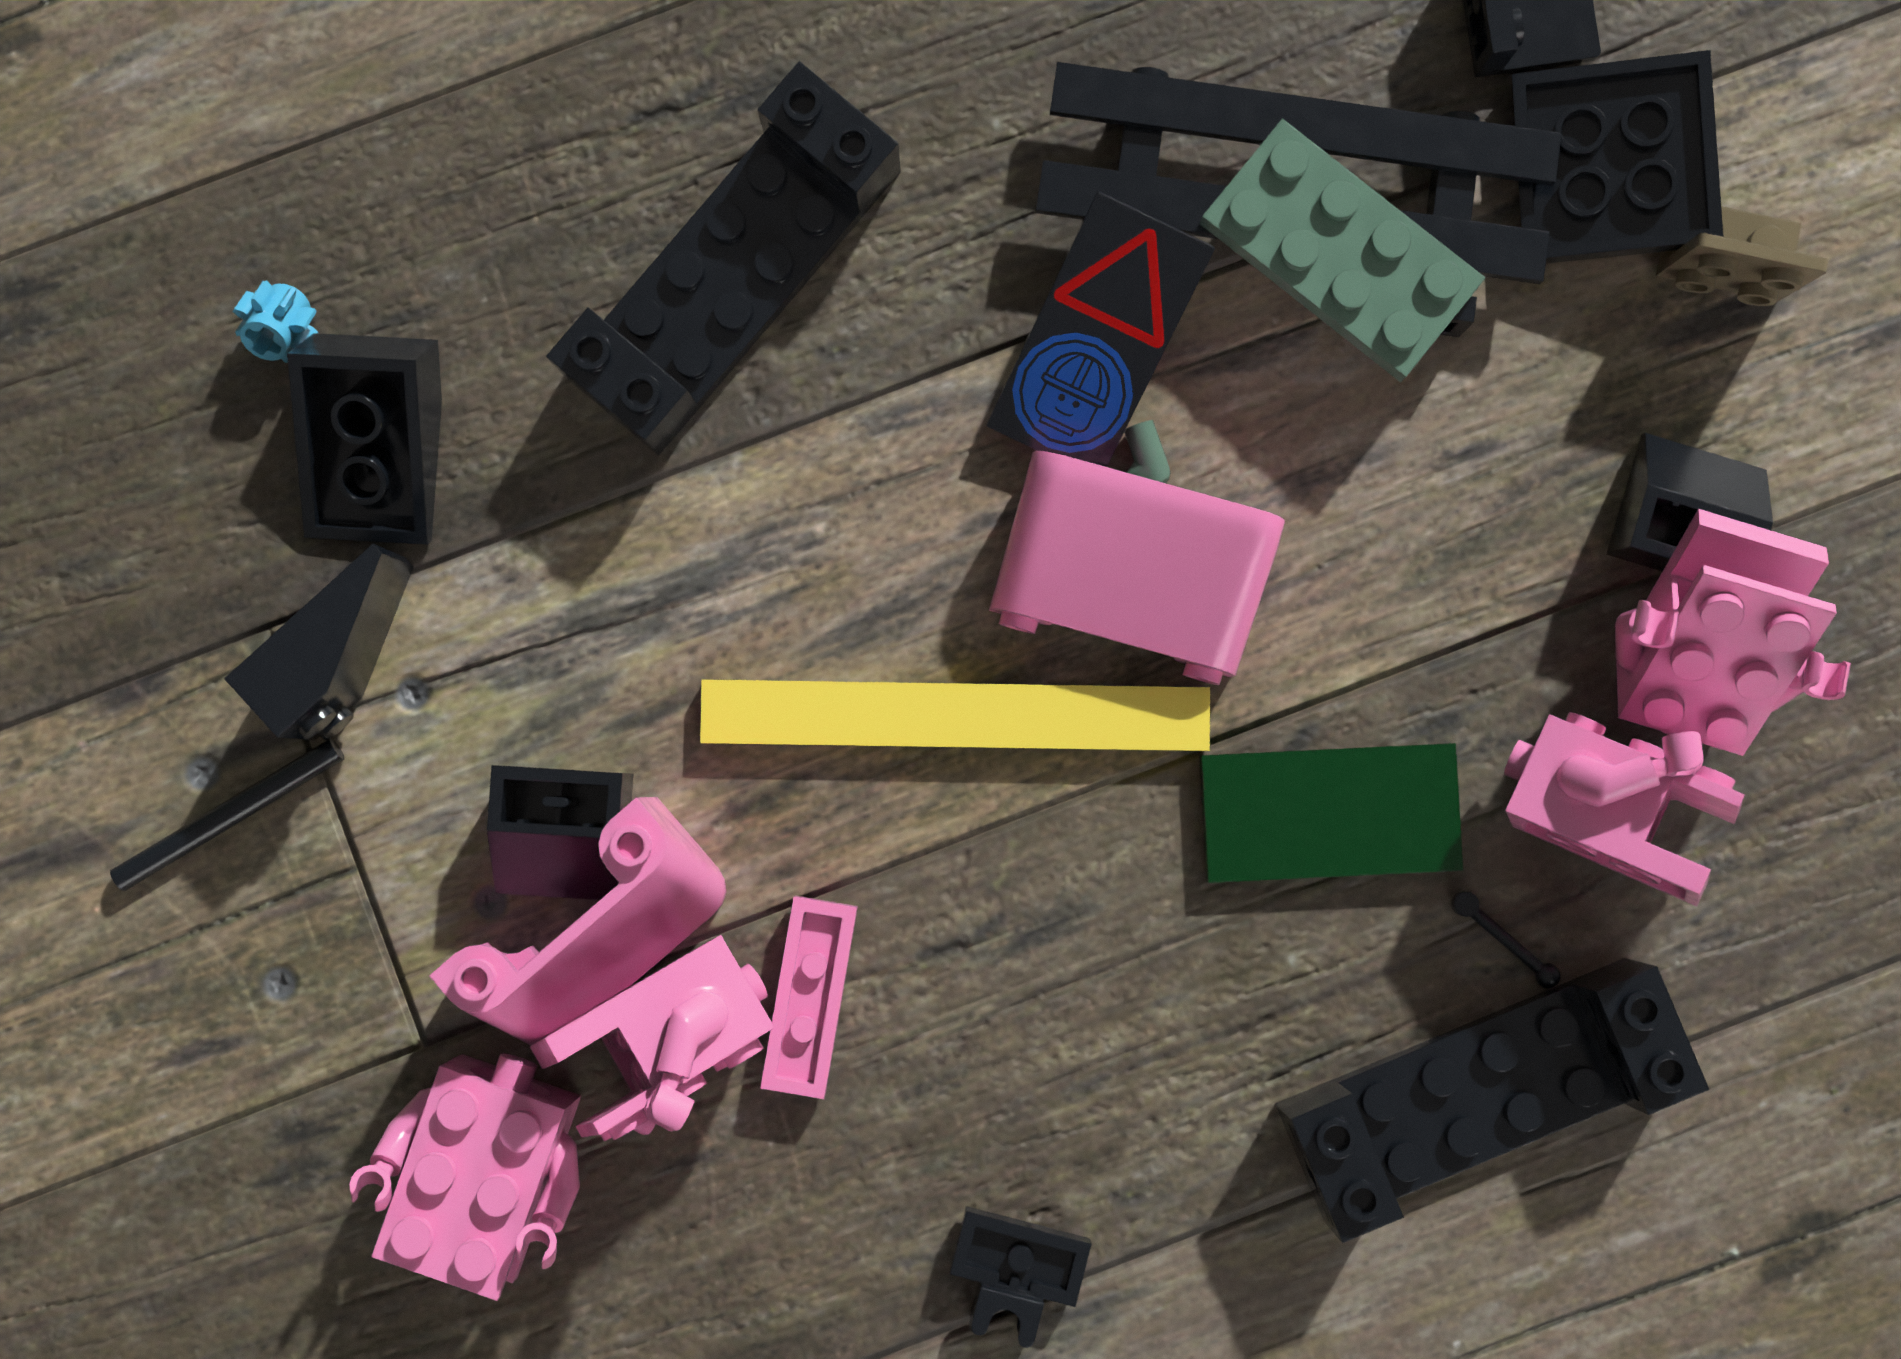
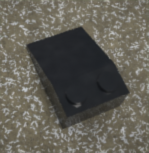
[287,333,442,545]
[224,544,414,740]

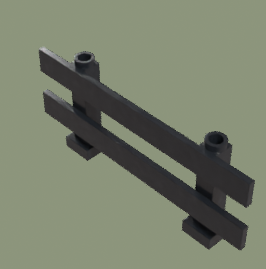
[1036,62,1562,337]

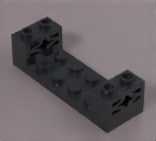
[546,61,901,456]
[1275,958,1710,1243]

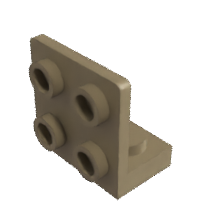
[1656,206,1828,306]

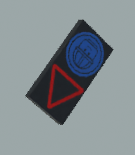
[986,190,1215,467]

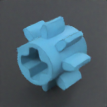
[233,280,318,363]

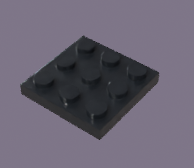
[1512,50,1723,264]

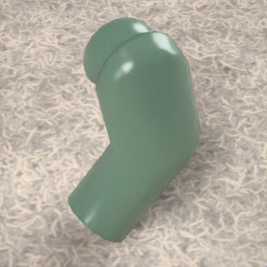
[1124,420,1171,483]

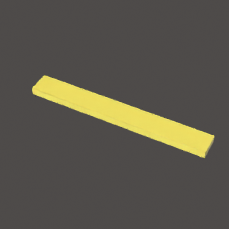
[700,680,1210,751]

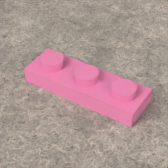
[760,896,858,1099]

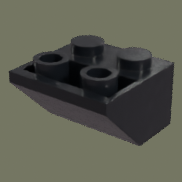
[1606,433,1773,572]
[487,765,634,900]

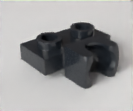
[950,1206,1092,1348]

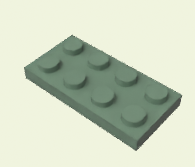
[1199,118,1486,382]

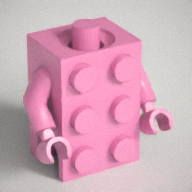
[1615,509,1851,756]
[1504,712,1745,907]
[530,935,775,1141]
[349,1053,581,1301]

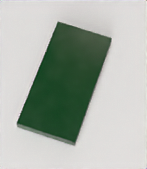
[1199,743,1463,883]

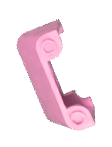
[989,451,1285,685]
[429,797,726,1046]

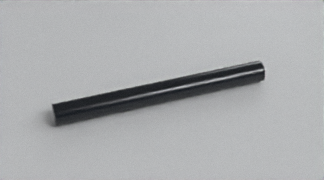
[110,738,345,891]

